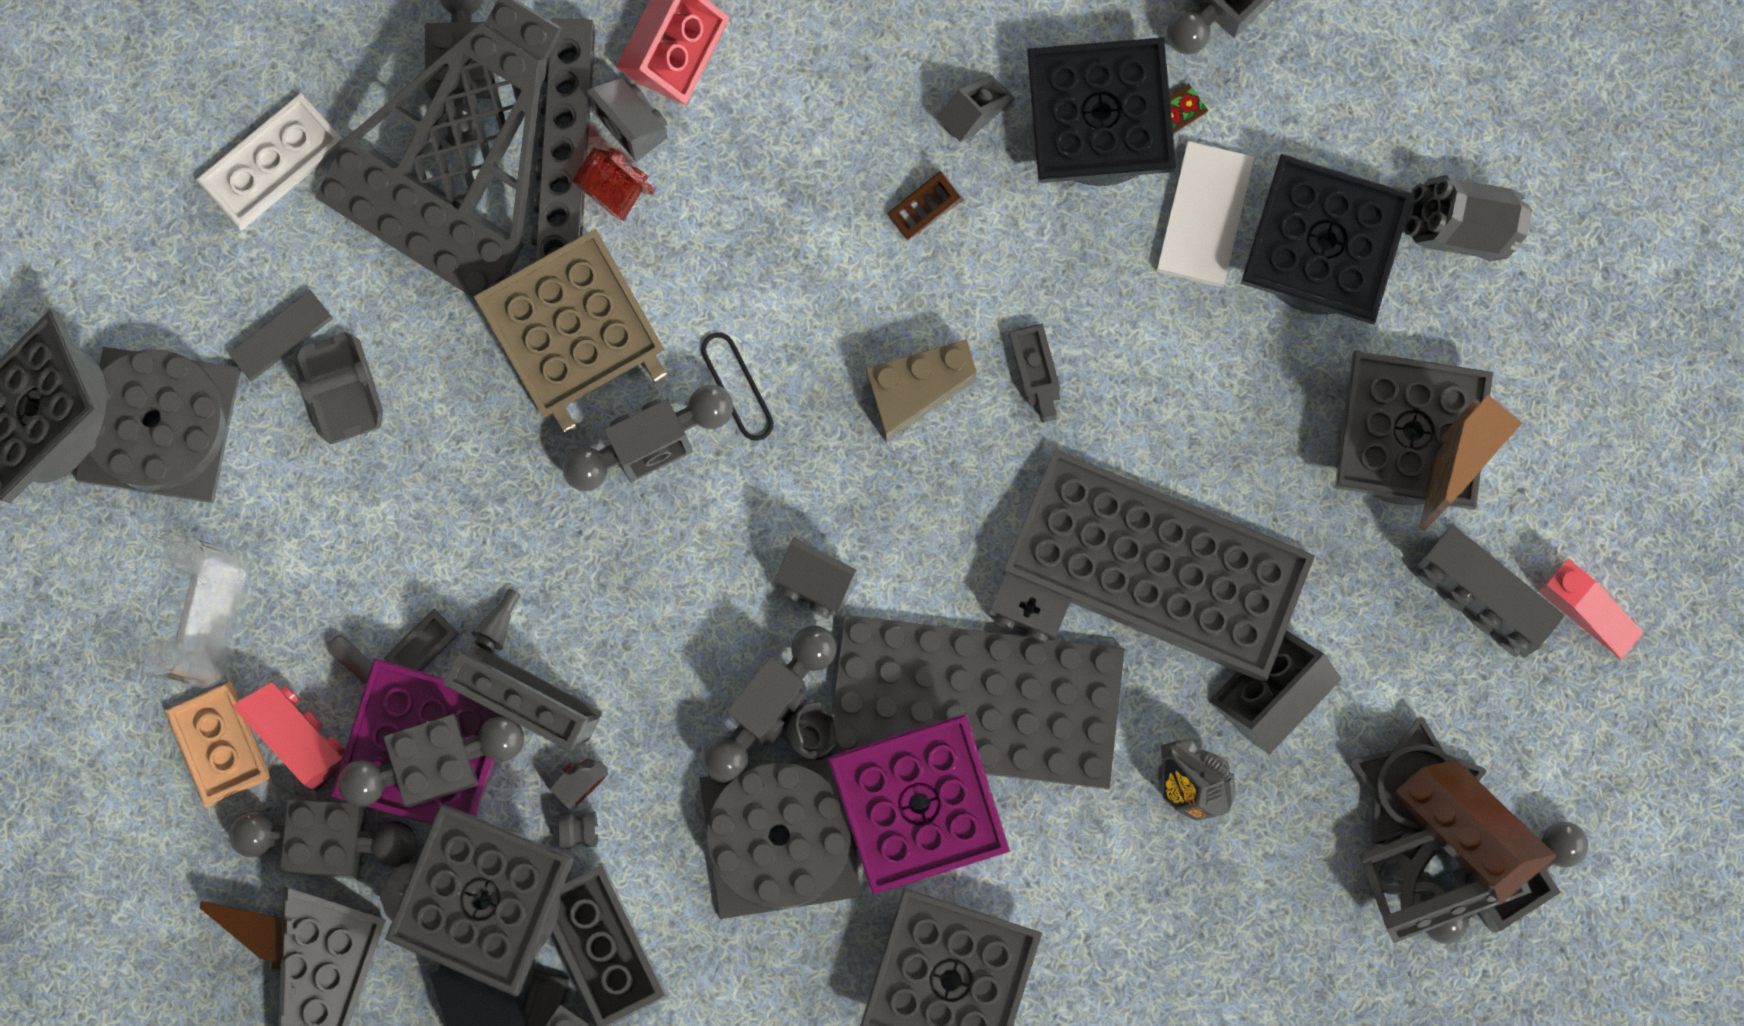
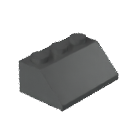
[1209,630,1342,755]

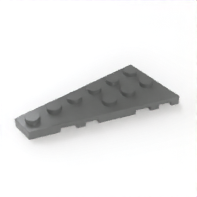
[279,886,386,1026]

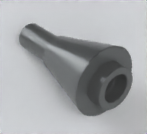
[471,589,520,652]

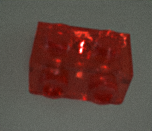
[572,147,656,221]

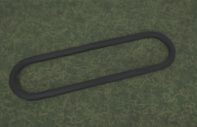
[701,332,774,441]

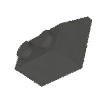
[587,78,668,163]
[775,537,857,619]

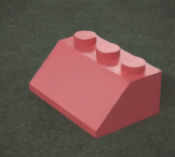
[616,0,730,105]
[232,682,345,792]

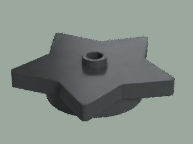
[1350,717,1487,843]

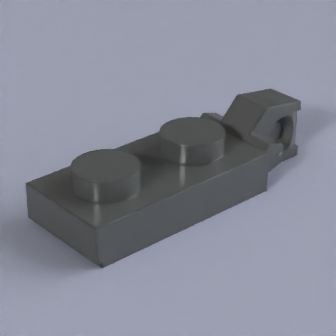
[1009,323,1060,423]

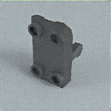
[294,332,383,444]

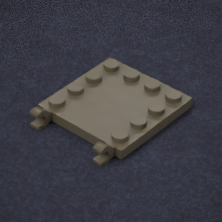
[474,229,668,434]

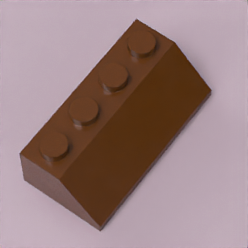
[1396,760,1556,905]

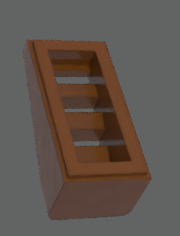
[887,171,964,240]

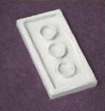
[196,92,344,230]
[1156,141,1254,287]

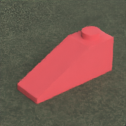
[1538,559,1643,660]

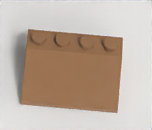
[1419,394,1522,531]

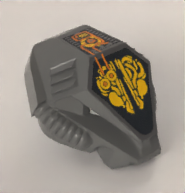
[1157,739,1236,821]

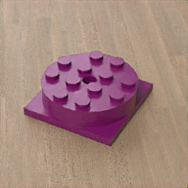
[331,658,502,825]
[828,713,1010,895]

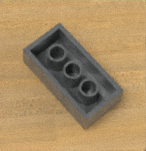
[1414,524,1565,658]
[553,865,668,1026]

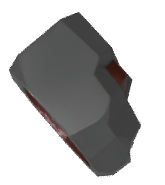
[545,758,608,811]

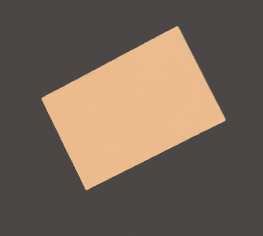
[165,681,272,808]

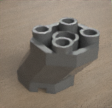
[1404,175,1532,262]

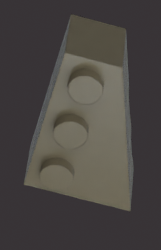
[866,339,977,443]

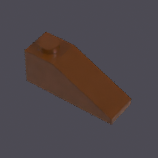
[199,901,282,971]

